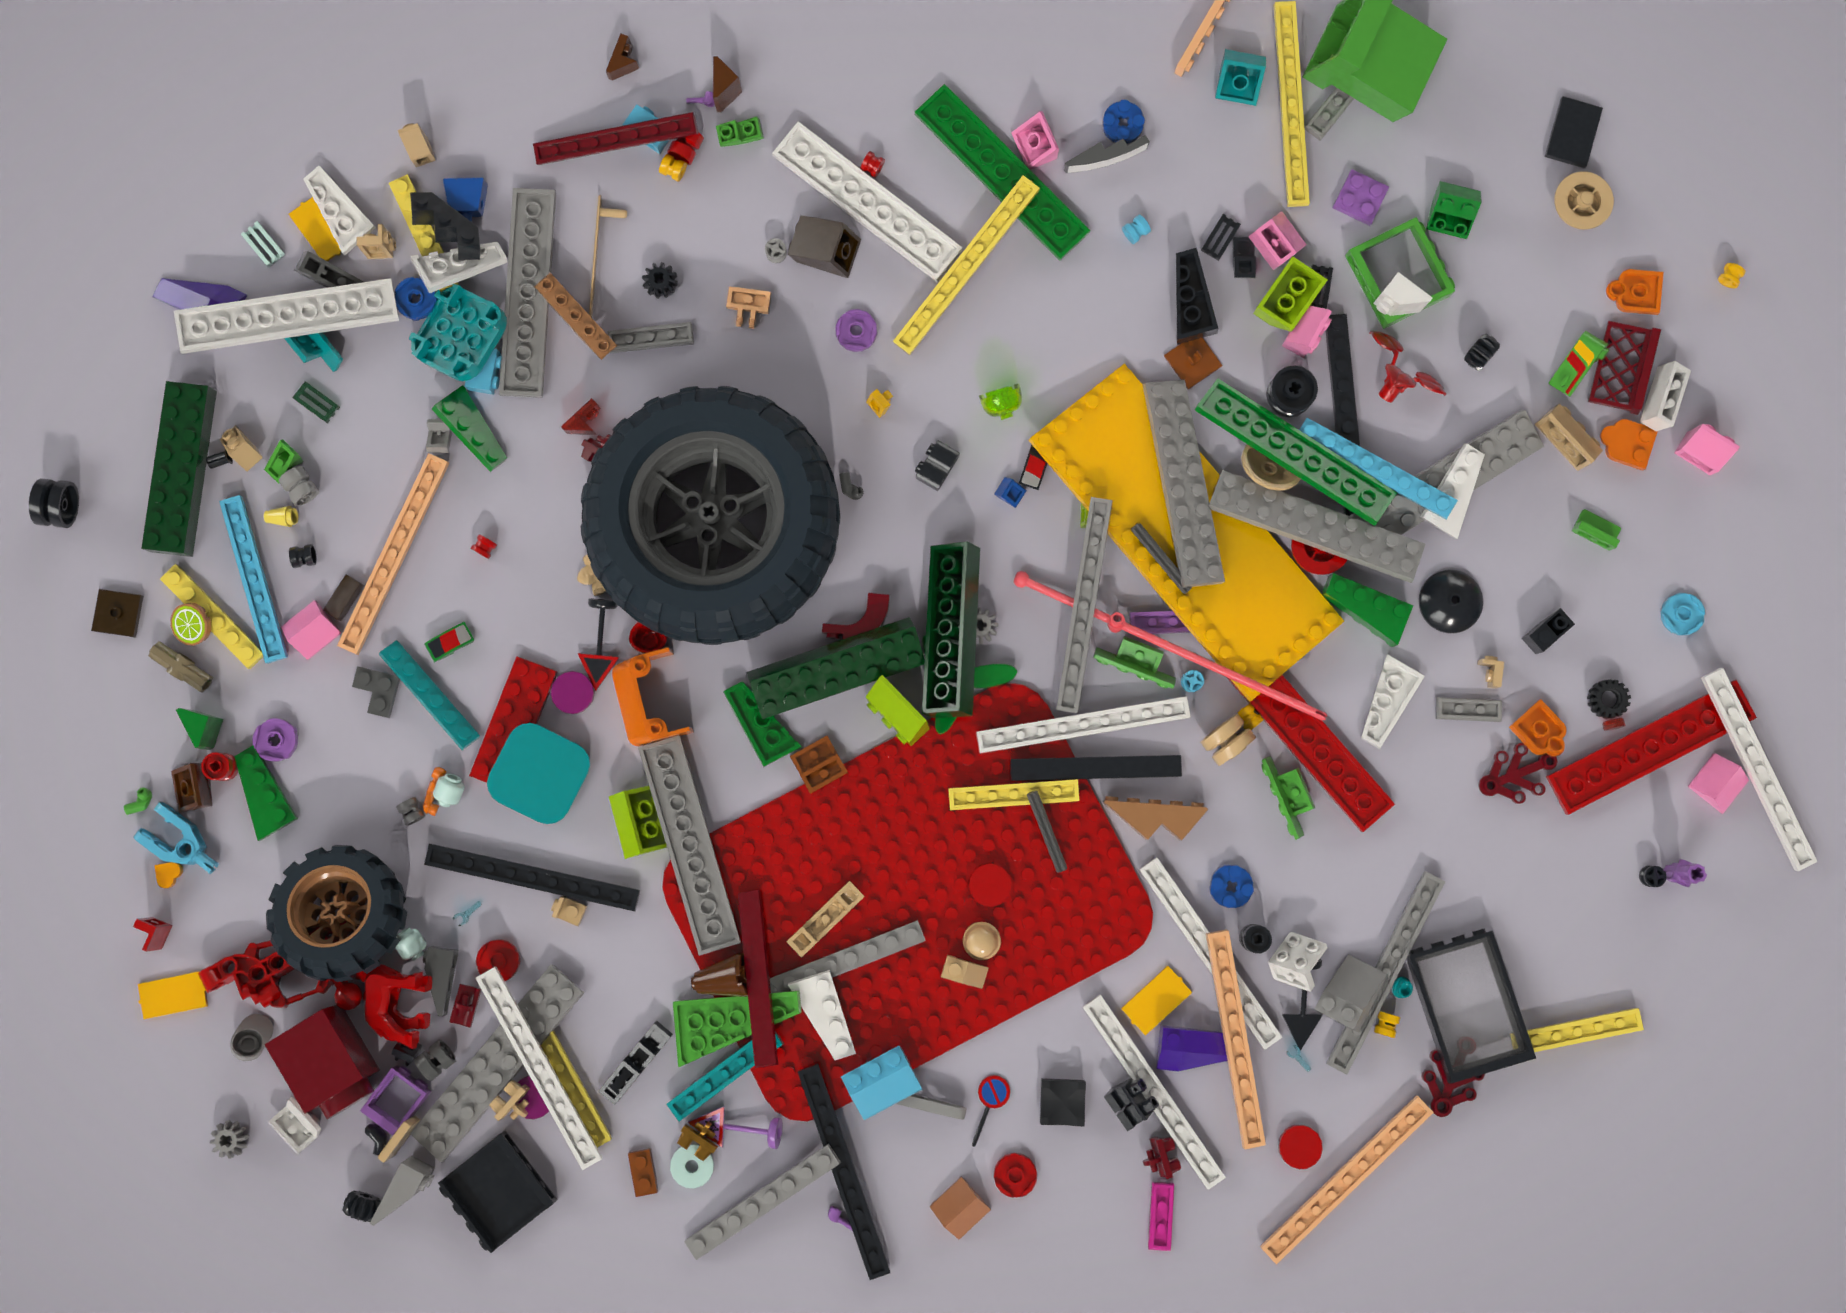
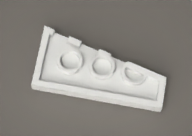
[303,166,376,255]
[411,242,507,293]
[1420,443,1485,539]
[788,970,856,1060]

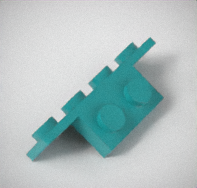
[284,333,343,372]

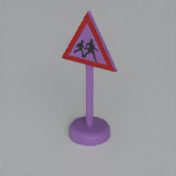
[688,1106,783,1149]

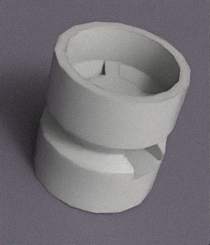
[279,466,319,506]

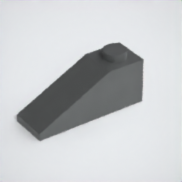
[294,251,364,288]
[423,946,459,1016]

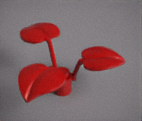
[1369,331,1447,403]

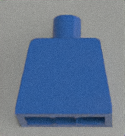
[443,178,488,222]

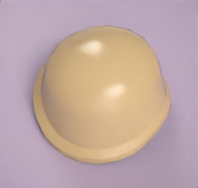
[963,922,1001,960]

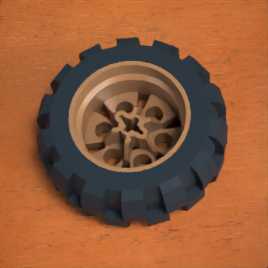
[266,845,407,982]

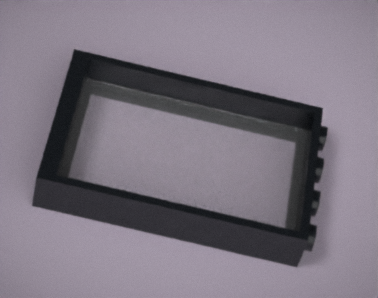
[1406,928,1536,1083]

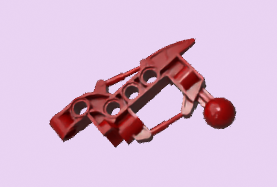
[198,921,362,1010]

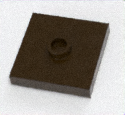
[91,589,144,638]

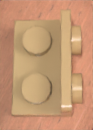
[356,224,396,259]

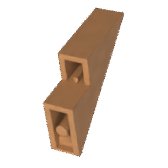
[534,273,617,360]
[1102,796,1208,840]

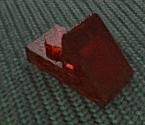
[561,398,601,435]

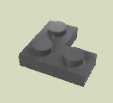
[352,666,400,718]

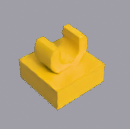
[866,389,893,418]

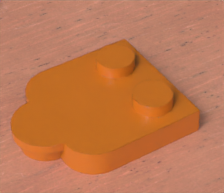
[1606,269,1664,315]
[1600,419,1658,471]
[1509,699,1567,756]

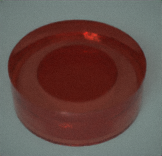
[1602,718,1626,731]

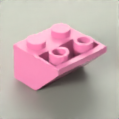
[1248,211,1307,270]
[1282,306,1332,358]
[1674,424,1740,475]

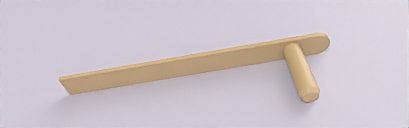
[589,195,627,317]

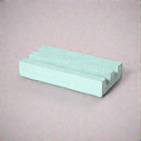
[241,221,285,267]

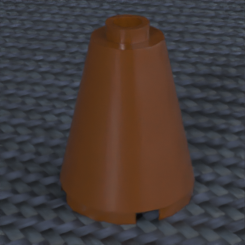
[691,953,748,997]

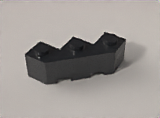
[410,192,480,260]

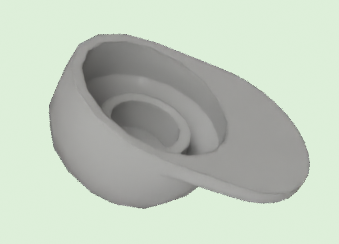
[230,1014,273,1061]

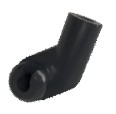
[365,1124,387,1155]

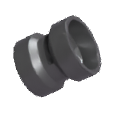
[396,797,426,826]

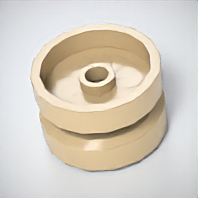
[1200,713,1256,766]

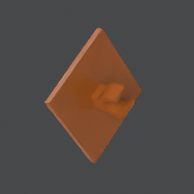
[1164,338,1223,390]

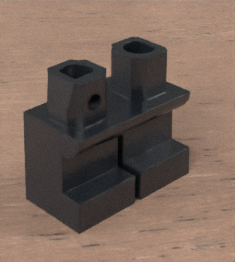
[1104,1078,1159,1132]

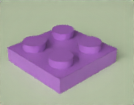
[1332,169,1389,226]

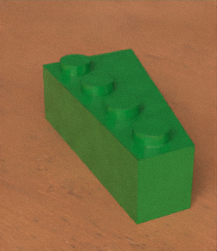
[1322,573,1414,647]

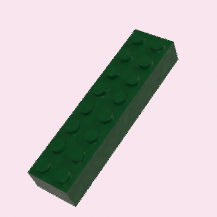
[141,381,217,557]
[922,541,980,718]
[746,617,925,719]

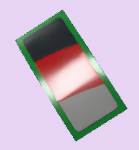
[424,622,474,663]

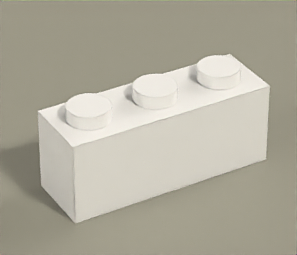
[1640,361,1691,431]

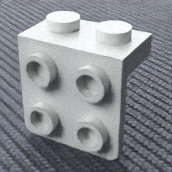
[268,1097,321,1154]

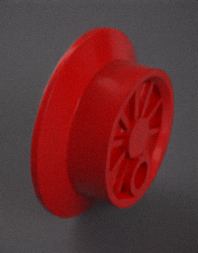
[1291,539,1347,575]

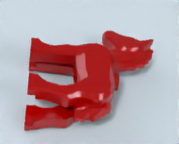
[355,964,432,1049]

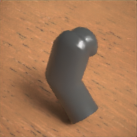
[839,472,864,500]

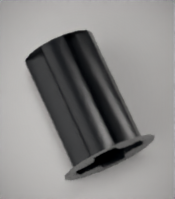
[206,449,233,469]

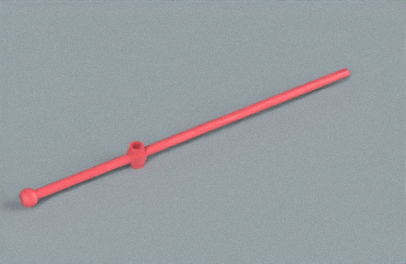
[1013,571,1327,720]

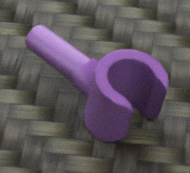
[686,91,715,107]
[828,1206,852,1231]

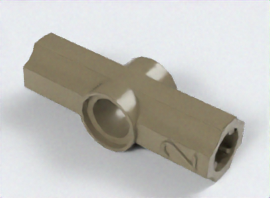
[148,641,213,693]

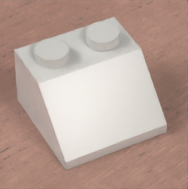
[1373,272,1432,316]

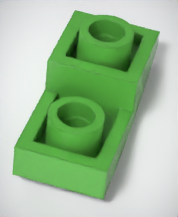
[716,117,764,147]

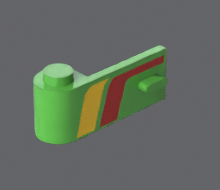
[1548,331,1609,397]

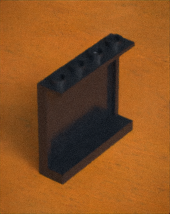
[438,1130,558,1253]

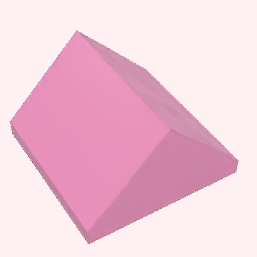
[1011,111,1059,170]
[281,600,341,660]
[1688,753,1749,814]

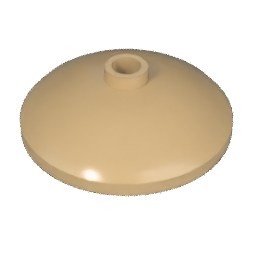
[1241,444,1300,490]

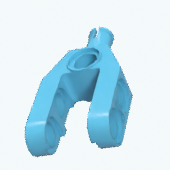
[133,802,219,874]

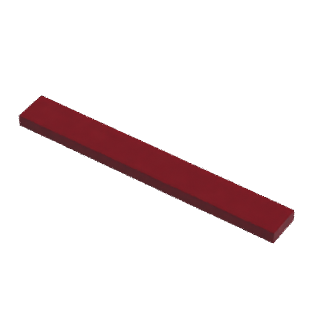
[533,112,698,165]
[738,890,778,1068]

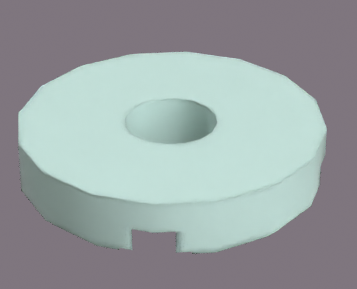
[670,1143,714,1188]

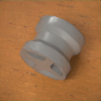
[765,238,787,263]

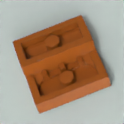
[790,736,848,794]

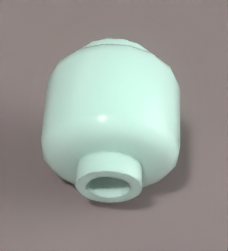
[433,774,465,807]
[395,927,427,961]

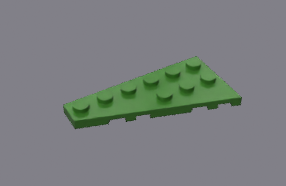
[673,990,802,1067]

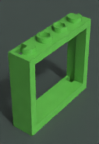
[1345,217,1455,329]

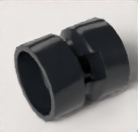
[1239,924,1272,953]

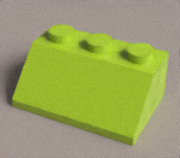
[1253,256,1327,332]
[866,675,930,746]
[608,786,667,859]

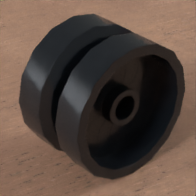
[1266,365,1318,418]
[29,478,79,528]

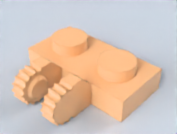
[726,286,771,329]

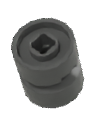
[414,1039,456,1081]

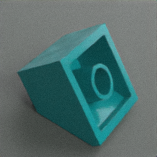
[1215,49,1266,106]

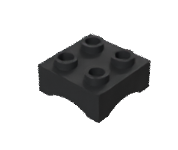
[1040,1078,1086,1127]

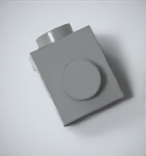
[426,419,452,453]

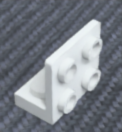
[1268,932,1327,992]

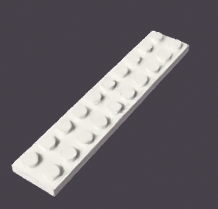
[772,121,963,282]
[174,278,399,354]

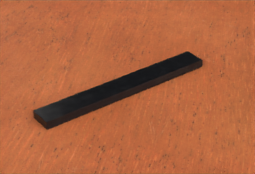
[1010,755,1182,781]

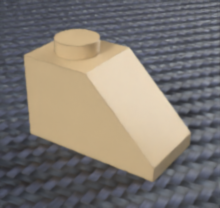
[941,955,989,988]

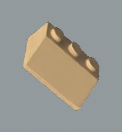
[1535,403,1603,471]

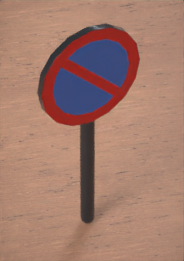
[972,1075,1010,1147]

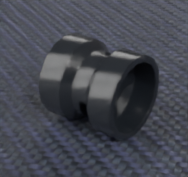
[289,544,317,568]

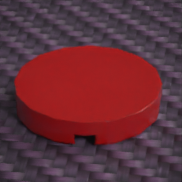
[969,864,1012,907]
[476,939,520,981]
[1278,1125,1323,1170]
[994,1153,1037,1198]

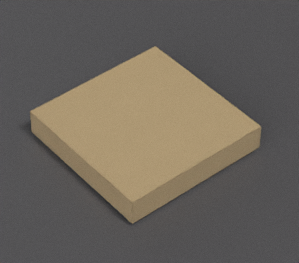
[378,1116,421,1163]

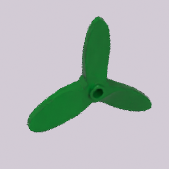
[922,636,1017,735]

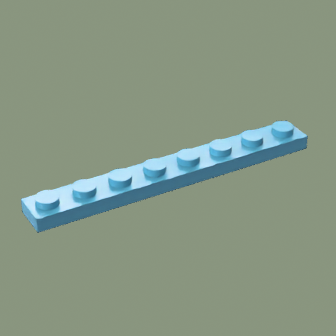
[1299,418,1458,520]
[219,495,288,664]

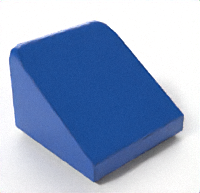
[994,477,1027,508]

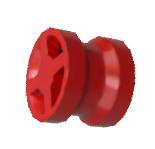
[860,151,885,178]
[470,534,497,559]

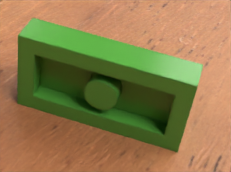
[1572,509,1621,551]

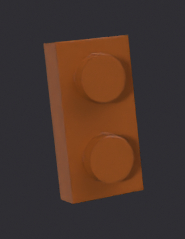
[628,1148,658,1197]

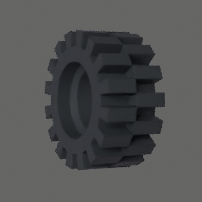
[1587,679,1631,719]

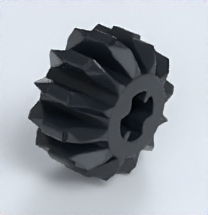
[642,262,678,299]
[1464,334,1500,371]
[342,1190,381,1222]

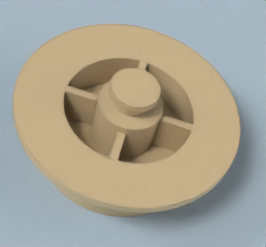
[1554,172,1614,230]

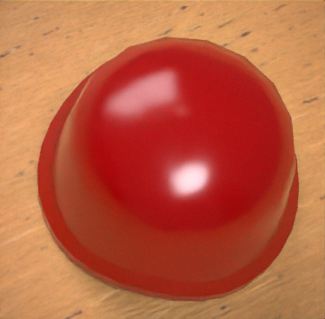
[629,622,667,654]

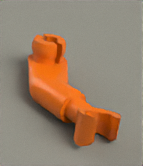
[423,767,446,816]

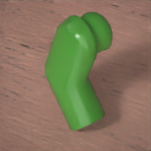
[124,788,152,815]

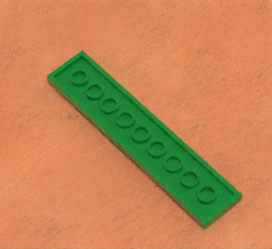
[915,84,1090,261]
[1195,378,1397,526]

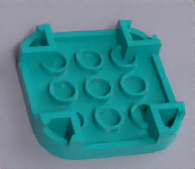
[409,284,507,381]
[487,723,590,824]

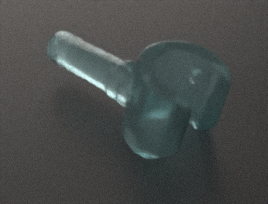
[453,901,482,926]
[1286,1045,1311,1072]

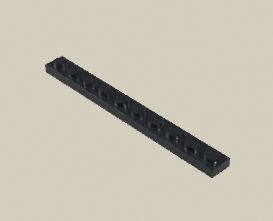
[1325,314,1360,516]
[424,844,640,912]
[797,1063,890,1280]

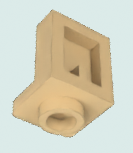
[1478,656,1504,689]
[551,896,587,926]

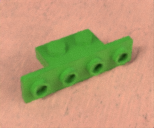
[1093,636,1176,689]
[1261,756,1315,840]

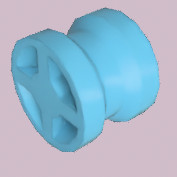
[1181,670,1204,692]

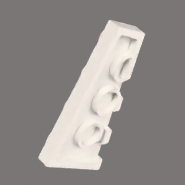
[1361,654,1425,749]

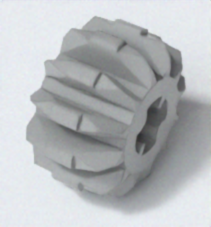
[976,608,998,644]
[209,1120,249,1159]

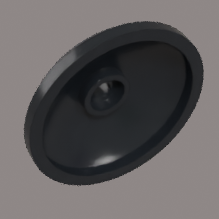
[1419,570,1483,633]

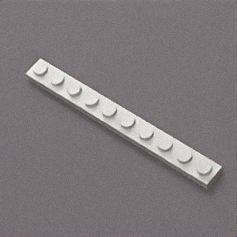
[1701,668,1818,871]
[976,696,1191,754]
[1139,857,1282,1050]
[475,966,603,1170]
[1083,995,1226,1190]

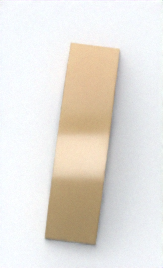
[787,881,865,958]

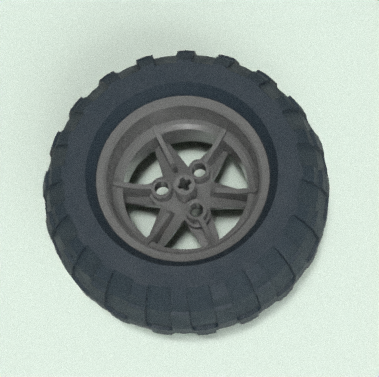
[580,386,841,645]

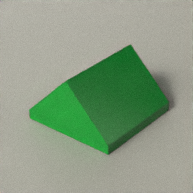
[176,708,223,750]

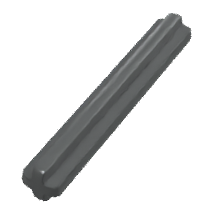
[1131,523,1192,594]
[1027,791,1067,872]

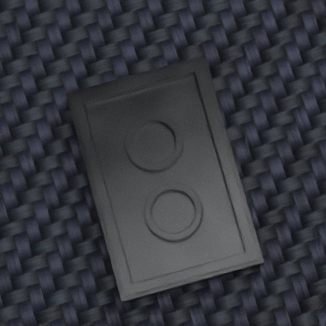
[1544,96,1603,168]

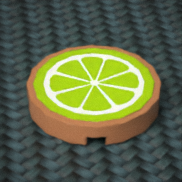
[170,603,211,646]

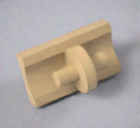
[489,1080,530,1121]

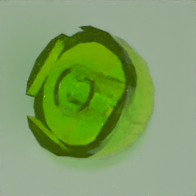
[979,383,1022,420]

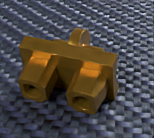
[677,1121,718,1161]

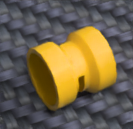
[659,154,687,182]
[1236,703,1264,730]
[1374,1011,1401,1038]

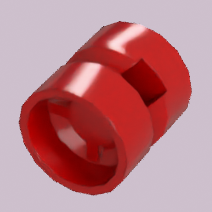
[667,132,704,165]
[201,752,238,781]

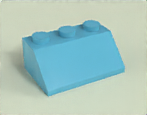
[841,1046,922,1120]

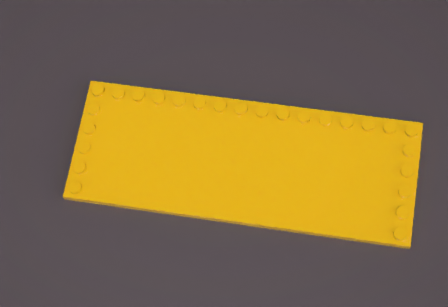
[1028,363,1344,702]

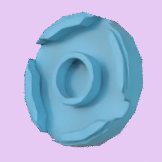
[1661,593,1705,635]

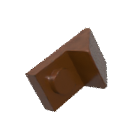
[606,33,639,80]

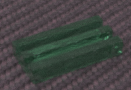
[292,381,340,424]

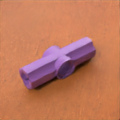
[1664,859,1707,887]

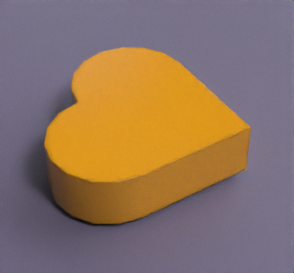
[154,862,183,888]

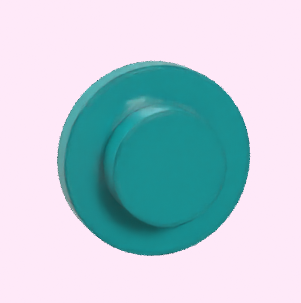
[1392,977,1413,998]

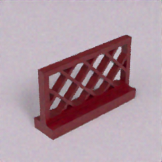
[1588,321,1661,415]

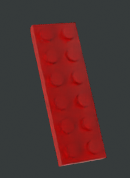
[469,656,558,783]

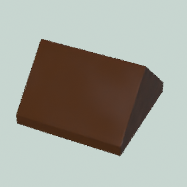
[713,56,742,112]
[171,763,213,813]

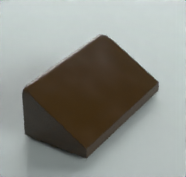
[323,574,365,621]

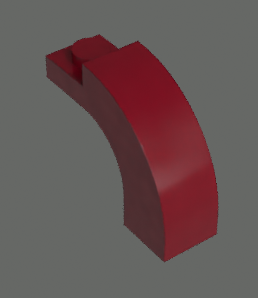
[822,593,890,639]

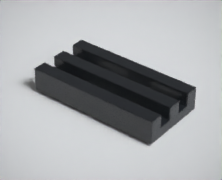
[1201,214,1241,261]
[1310,264,1333,309]

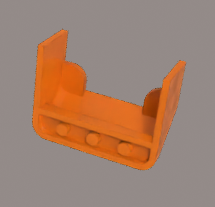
[612,647,694,747]

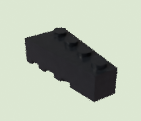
[1176,247,1219,345]

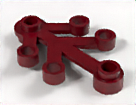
[1478,743,1558,804]
[1421,1036,1485,1117]

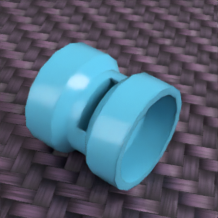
[1122,215,1151,244]

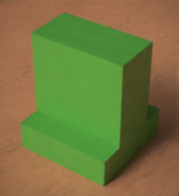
[1302,0,1448,122]

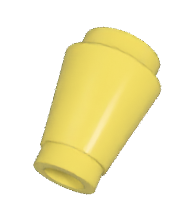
[264,506,299,527]

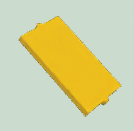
[288,197,341,262]
[1121,966,1192,1036]
[138,971,208,1019]

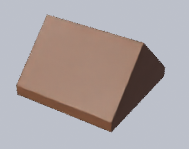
[929,1176,991,1240]

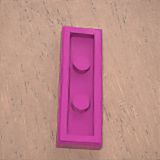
[1148,1182,1174,1251]

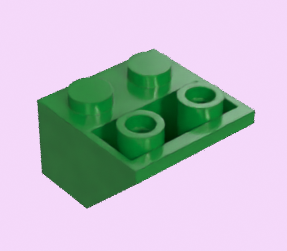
[1426,181,1482,239]

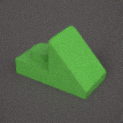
[264,439,303,484]

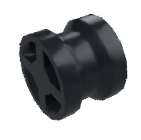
[1639,866,1667,887]

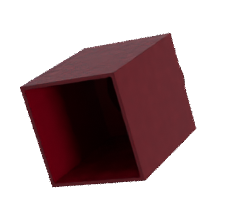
[264,1005,380,1120]

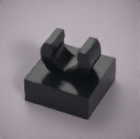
[391,1042,422,1066]

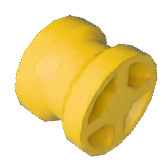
[1718,263,1746,289]

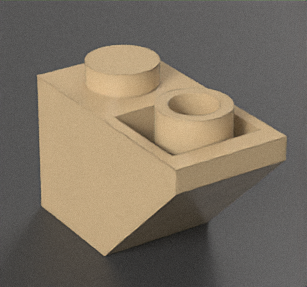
[398,123,436,167]
[220,425,263,471]

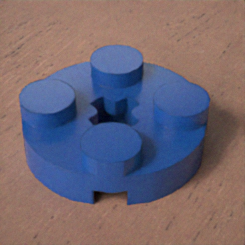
[1103,100,1145,144]
[395,277,438,321]
[1209,865,1254,908]

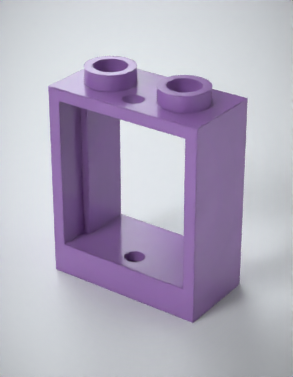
[360,1065,431,1135]

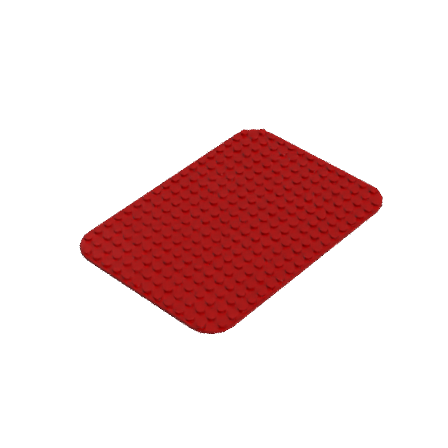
[662,683,1153,1122]

